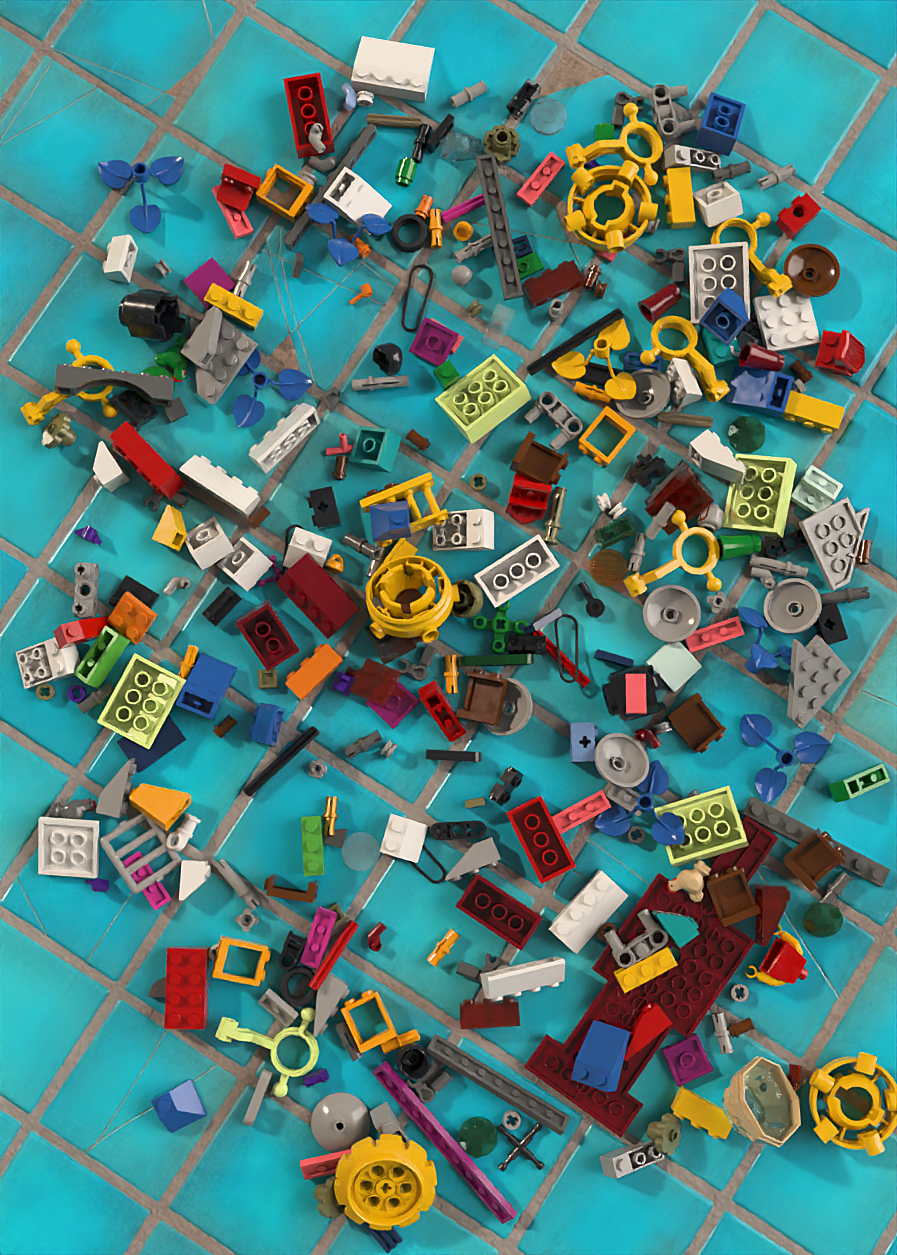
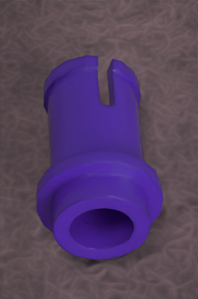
[303,1067,330,1088]

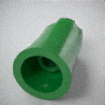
[716,534,761,562]

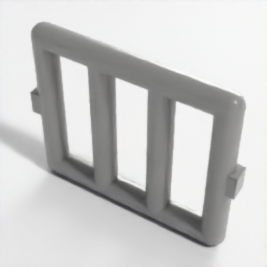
[99,813,182,894]

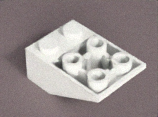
[323,167,392,236]
[665,358,703,408]
[688,429,746,485]
[433,509,494,551]
[15,638,81,689]

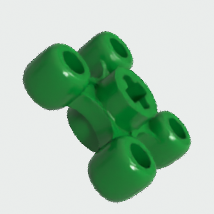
[472,600,528,654]

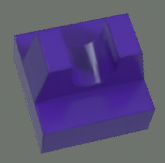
[331,671,357,697]

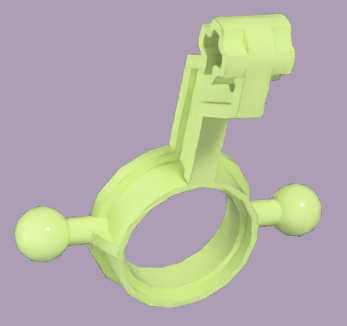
[215,1006,319,1098]

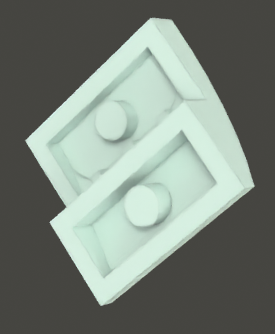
[790,465,843,514]
[646,642,702,693]

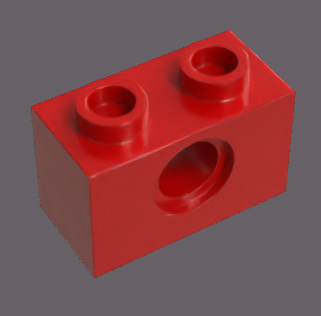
[775,193,822,240]

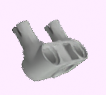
[650,84,696,142]
[523,391,583,452]
[72,562,99,618]
[604,909,668,968]

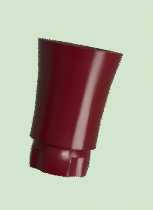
[638,283,682,324]
[739,341,785,372]

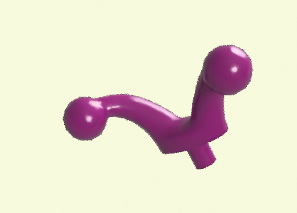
[257,555,282,587]

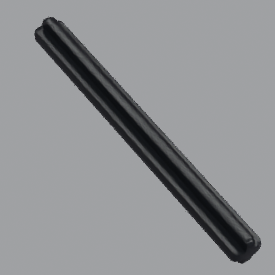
[526,308,623,376]

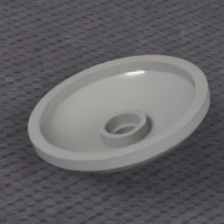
[615,369,671,420]
[764,578,822,634]
[643,585,701,642]
[483,678,532,736]
[594,733,649,788]
[311,1092,370,1153]

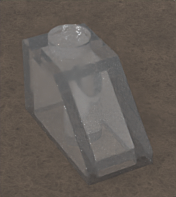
[482,303,515,350]

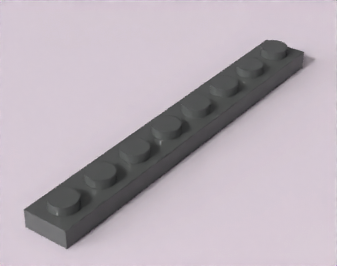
[284,123,377,252]
[476,153,523,301]
[742,796,890,887]
[426,1034,570,1136]

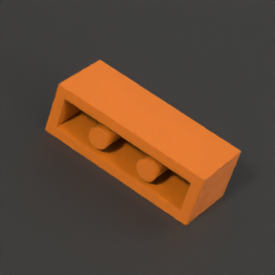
[285,643,343,701]

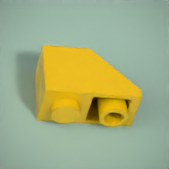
[152,505,187,551]

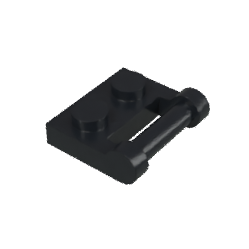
[108,389,159,428]
[108,575,160,609]

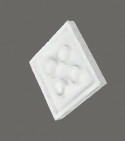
[753,291,820,352]
[38,817,99,878]

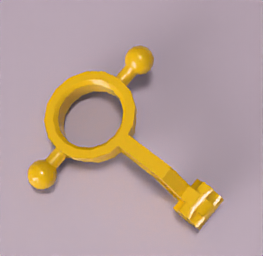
[566,103,663,185]
[711,212,793,299]
[640,316,730,403]
[20,339,118,426]
[623,510,722,597]

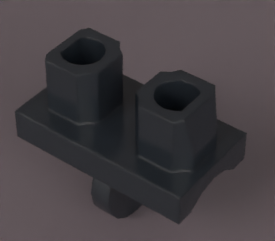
[629,454,667,488]

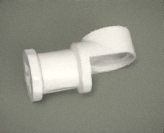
[166,813,201,851]

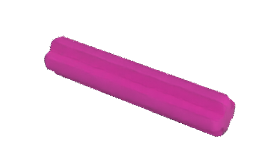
[441,194,485,223]

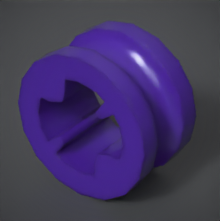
[68,685,87,703]

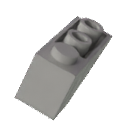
[662,144,721,173]
[181,305,223,369]
[96,758,137,818]
[445,837,500,883]
[313,972,350,1037]
[370,1102,410,1143]
[599,1140,665,1178]

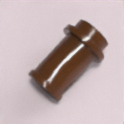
[583,265,602,290]
[789,360,813,384]
[406,429,431,452]
[332,455,348,481]
[247,505,271,529]
[856,540,872,565]
[213,715,237,739]
[728,1017,755,1038]

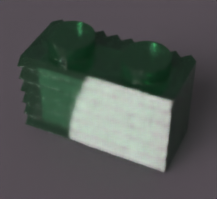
[593,514,637,550]

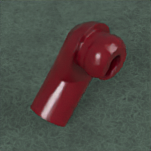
[634,728,662,749]
[368,921,387,952]

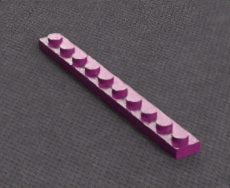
[372,1061,517,1224]

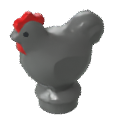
[49,798,97,820]

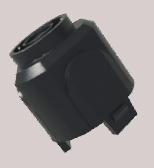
[119,289,186,342]
[602,664,666,721]

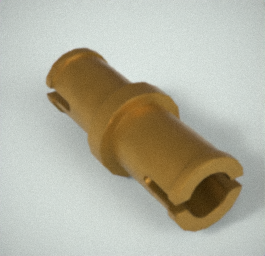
[322,796,338,837]

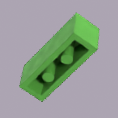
[74,625,131,689]
[301,815,325,876]

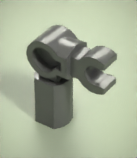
[610,91,645,130]
[656,247,686,285]
[144,489,189,512]
[397,644,437,681]
[456,953,500,984]
[406,1069,453,1103]

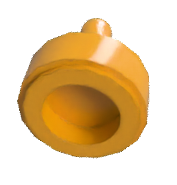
[453,221,474,242]
[324,554,344,574]

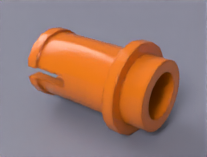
[414,195,434,221]
[348,234,371,258]

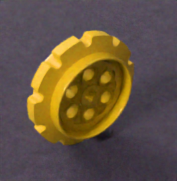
[334,1134,437,1230]

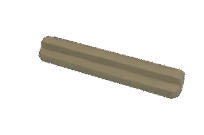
[367,113,421,129]
[657,411,713,428]

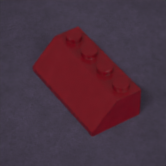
[276,553,361,639]

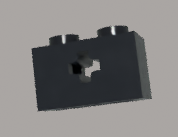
[307,486,341,531]
[813,602,848,645]

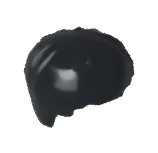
[373,342,403,376]
[396,1043,430,1079]

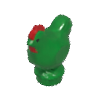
[155,336,189,383]

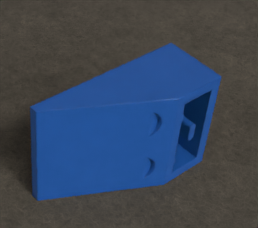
[725,366,794,418]
[175,653,237,720]

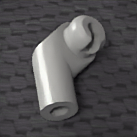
[308,123,326,153]
[308,156,337,172]
[750,567,775,589]
[163,576,191,597]

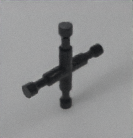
[496,1122,545,1172]

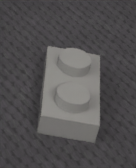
[605,785,642,817]
[258,988,299,1028]

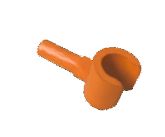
[349,283,373,305]

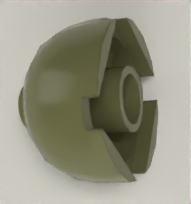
[450,580,484,618]

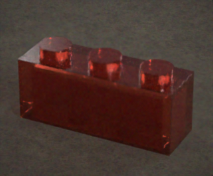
[522,260,584,310]
[459,996,520,1030]

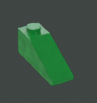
[828,763,890,803]

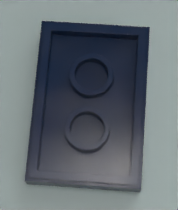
[117,714,187,773]

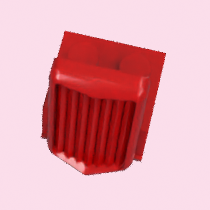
[216,163,261,211]
[815,329,865,377]
[505,473,552,525]

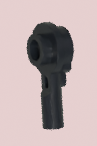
[578,581,605,618]

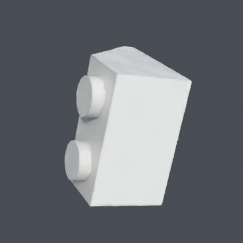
[693,180,743,227]
[102,235,138,283]
[93,441,130,492]
[184,516,235,570]
[283,527,332,568]
[217,537,273,592]
[380,814,428,863]

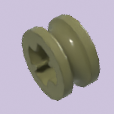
[466,299,484,318]
[470,473,487,492]
[36,683,56,701]

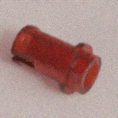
[788,1064,802,1090]

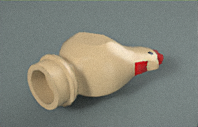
[666,860,711,902]

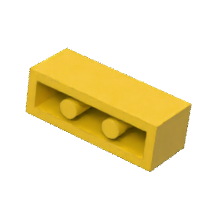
[662,167,696,230]
[204,283,264,331]
[782,390,845,434]
[613,945,677,993]
[670,1085,734,1140]

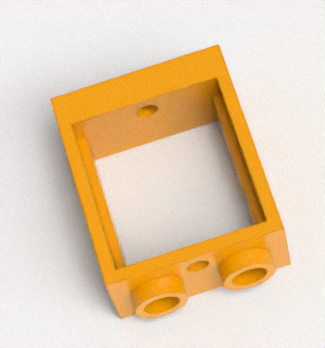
[255,164,315,223]
[577,406,636,468]
[211,935,270,987]
[341,989,397,1053]

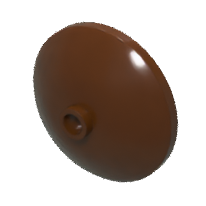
[783,244,840,298]

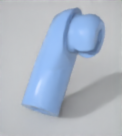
[341,83,358,111]

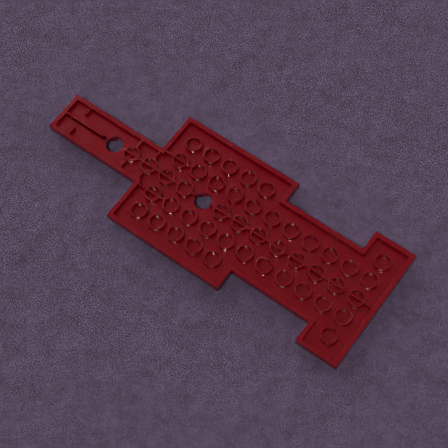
[524,816,779,1138]

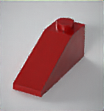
[53,616,111,649]
[418,680,467,743]
[624,1002,672,1061]

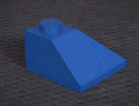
[699,287,749,347]
[369,500,412,542]
[151,1079,207,1133]

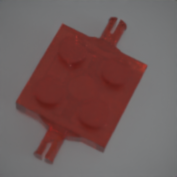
[345,658,407,708]

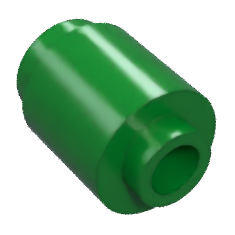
[395,157,417,188]

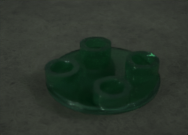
[728,416,766,453]
[803,902,843,938]
[458,1116,498,1158]

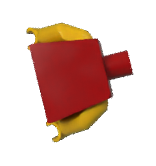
[745,923,808,986]

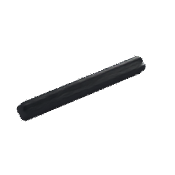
[243,726,320,797]

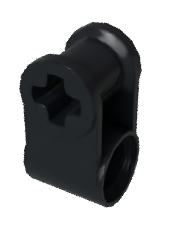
[278,930,308,970]

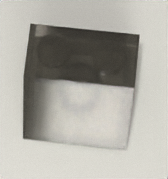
[364,624,418,665]

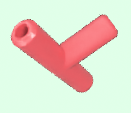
[325,433,353,456]

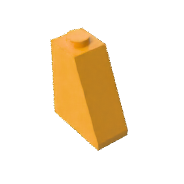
[129,783,192,831]

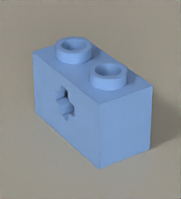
[569,722,598,762]

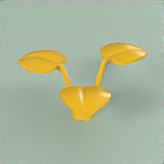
[552,319,636,400]

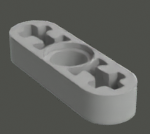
[242,1069,273,1127]

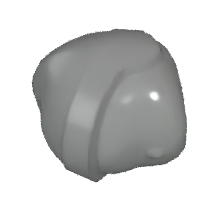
[451,265,472,287]

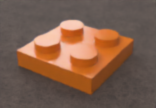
[107,591,157,645]

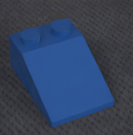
[694,92,746,156]
[249,703,285,746]
[571,1020,630,1092]

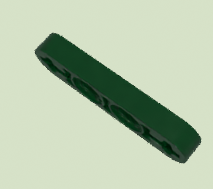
[458,654,534,667]

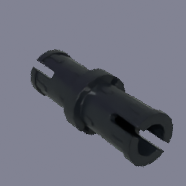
[411,124,432,164]

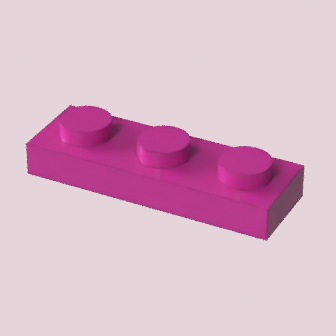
[122,851,172,911]
[300,906,338,969]

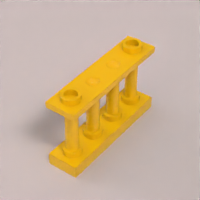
[359,472,449,547]

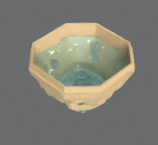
[722,1056,801,1147]

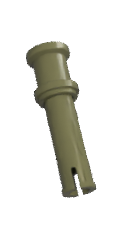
[542,487,567,545]

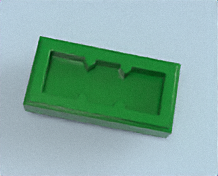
[516,251,544,281]

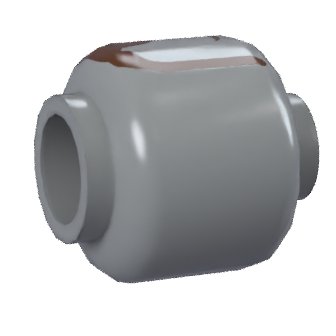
[697,504,724,533]

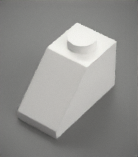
[179,860,211,900]

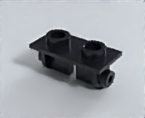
[506,79,541,120]
[202,586,242,627]
[506,635,547,655]
[489,766,524,807]

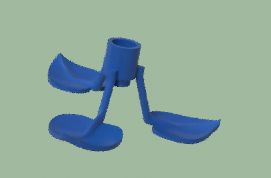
[98,156,184,233]
[305,203,392,267]
[232,348,312,428]
[737,607,792,674]
[740,714,830,803]
[594,760,685,845]

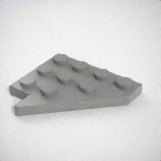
[190,317,258,406]
[799,497,870,591]
[787,635,851,730]

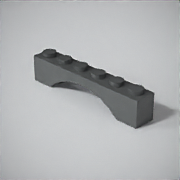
[54,364,174,407]

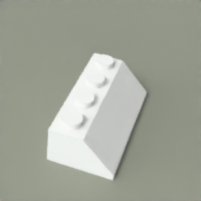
[179,455,261,518]
[474,534,560,608]
[548,869,628,954]
[480,956,565,1002]

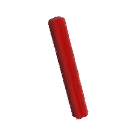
[531,630,590,688]
[309,920,359,991]

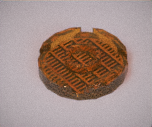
[589,549,628,587]

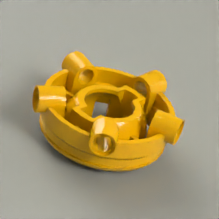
[563,160,658,253]
[365,556,460,643]
[809,1052,897,1156]

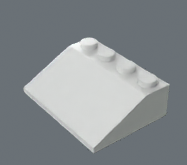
[351,36,435,102]
[689,242,750,324]
[248,403,320,474]

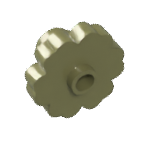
[483,125,520,164]
[41,412,77,449]
[647,1113,681,1156]
[314,1176,345,1219]

